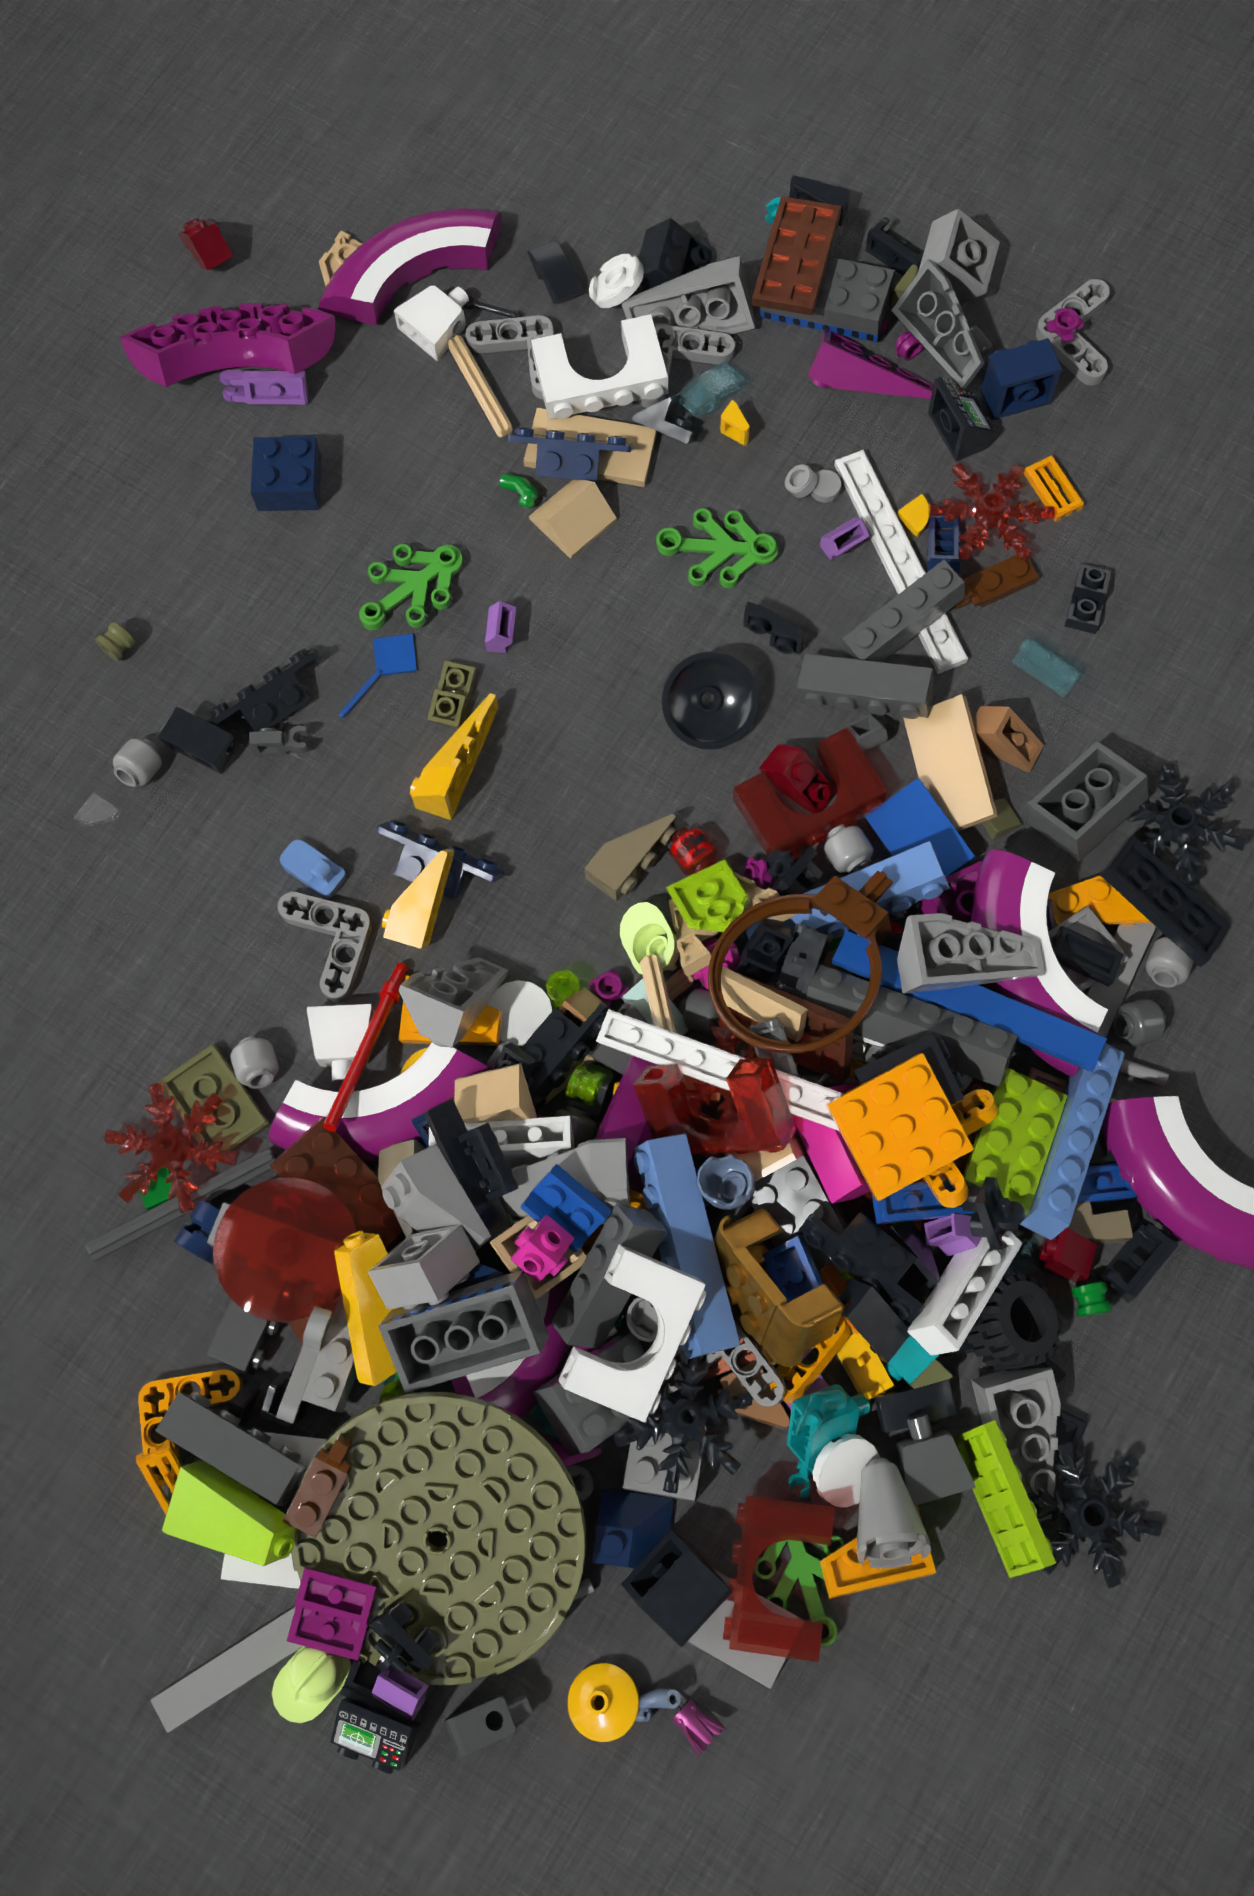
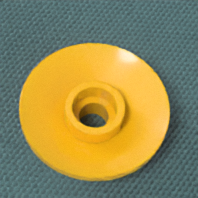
[568,1663,640,1742]

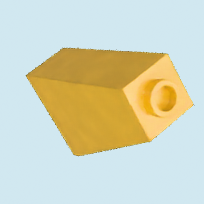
[334,1231,397,1386]

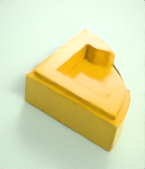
[897,494,929,538]

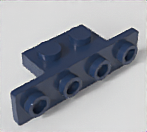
[507,427,633,481]
[376,820,505,900]

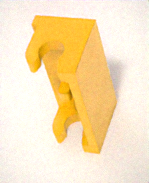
[837,1327,895,1401]

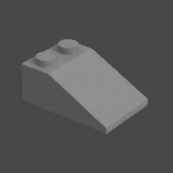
[381,1144,491,1253]

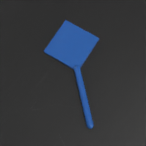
[339,634,417,718]

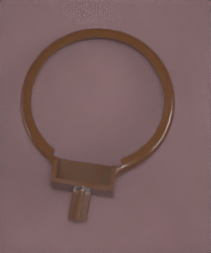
[708,871,893,1053]

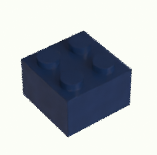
[981,338,1062,420]
[251,436,322,511]

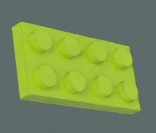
[963,1068,1068,1215]
[953,1420,1056,1578]

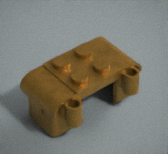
[714,1209,844,1367]

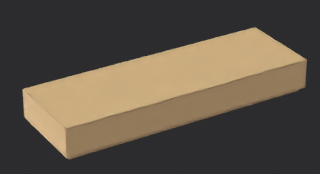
[721,966,808,1042]

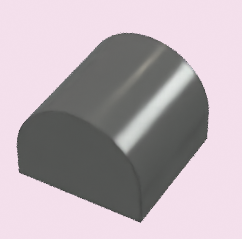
[842,713,887,756]

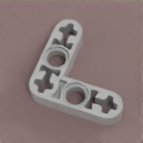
[1036,279,1110,386]
[465,315,554,400]
[638,324,735,408]
[277,892,372,1002]
[276,1306,332,1423]
[662,1317,787,1407]

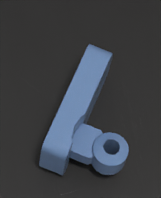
[280,840,347,899]

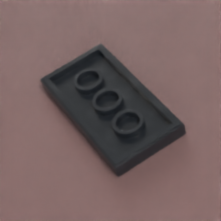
[1100,835,1231,968]

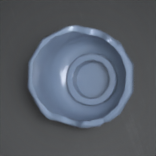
[696,1154,756,1210]

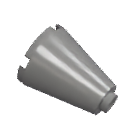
[856,1458,931,1568]

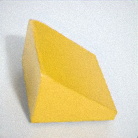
[720,400,750,446]

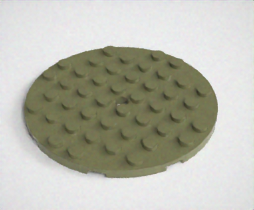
[291,1392,586,1685]

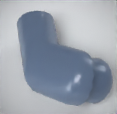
[636,1688,681,1722]

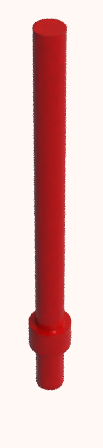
[323,963,409,1132]

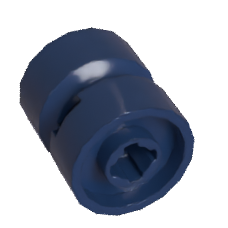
[173,1200,220,1265]

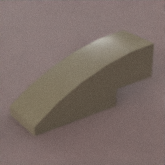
[1067,1201,1133,1244]

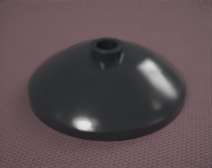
[661,651,759,749]

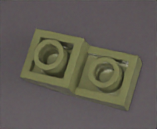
[427,660,477,728]

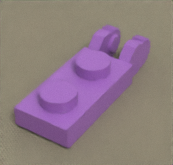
[220,369,309,405]

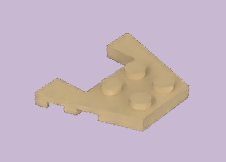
[668,872,796,977]

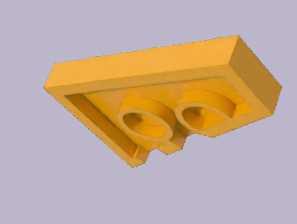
[1048,876,1154,926]
[399,976,503,1046]
[820,1505,936,1599]

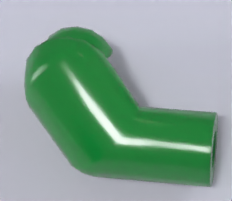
[499,473,538,508]

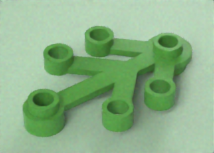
[656,508,778,588]
[359,544,463,631]
[754,1503,849,1647]

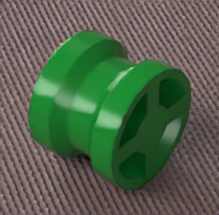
[1071,1282,1113,1318]

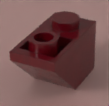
[178,218,233,271]
[759,744,837,816]
[1038,1228,1097,1283]

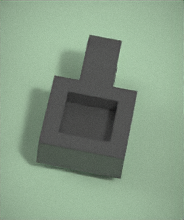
[249,726,308,756]

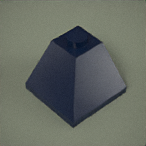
[591,1489,674,1569]

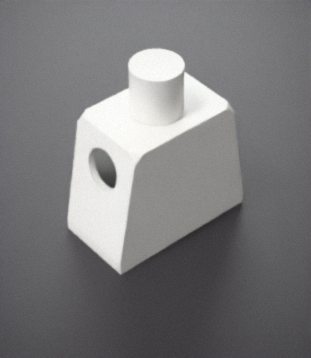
[394,286,469,362]
[307,1004,375,1084]

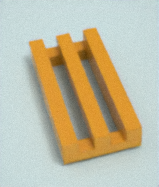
[1023,455,1084,522]
[136,1440,184,1514]

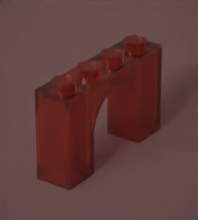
[733,727,887,857]
[633,1057,796,1156]
[723,1495,835,1662]

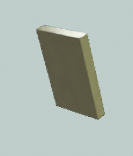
[157,1043,271,1165]

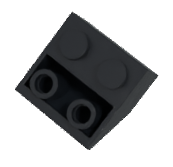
[638,218,712,290]
[621,1529,733,1647]

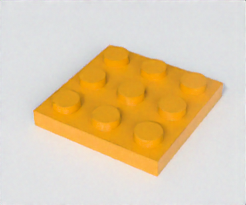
[825,1053,974,1201]

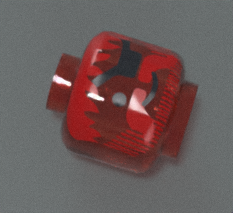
[669,827,718,876]

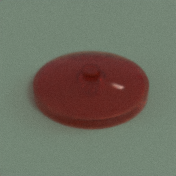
[213,1177,357,1323]

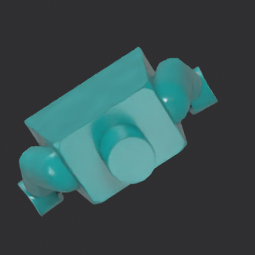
[786,1384,870,1498]

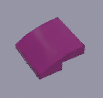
[286,1567,377,1661]

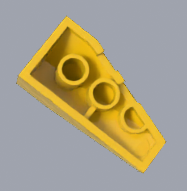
[410,693,499,821]

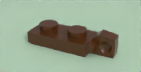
[954,551,1039,610]
[283,1434,353,1538]

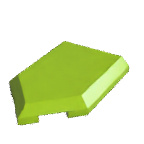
[666,859,750,932]

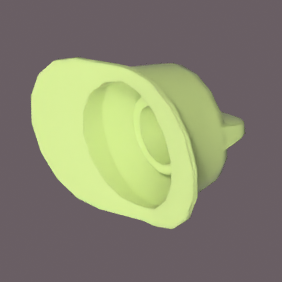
[620,902,680,975]
[272,1646,351,1723]

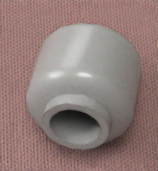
[113,738,162,787]
[824,824,873,874]
[1146,937,1194,987]
[230,1037,279,1089]

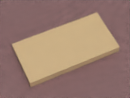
[524,408,657,487]
[904,694,998,831]

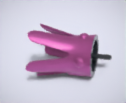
[671,1699,725,1758]

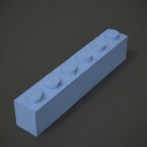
[746,841,950,963]
[1020,1043,1125,1240]
[634,1133,740,1359]

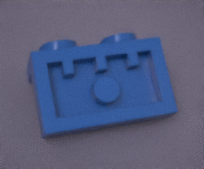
[521,1164,612,1253]
[762,1236,823,1303]

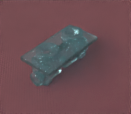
[1011,638,1083,698]

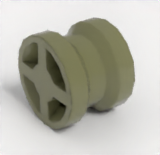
[94,621,136,662]

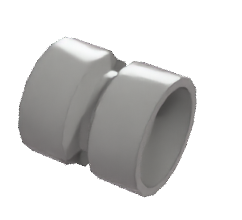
[626,1297,658,1342]

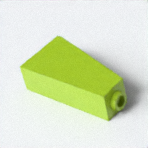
[162,1460,297,1566]

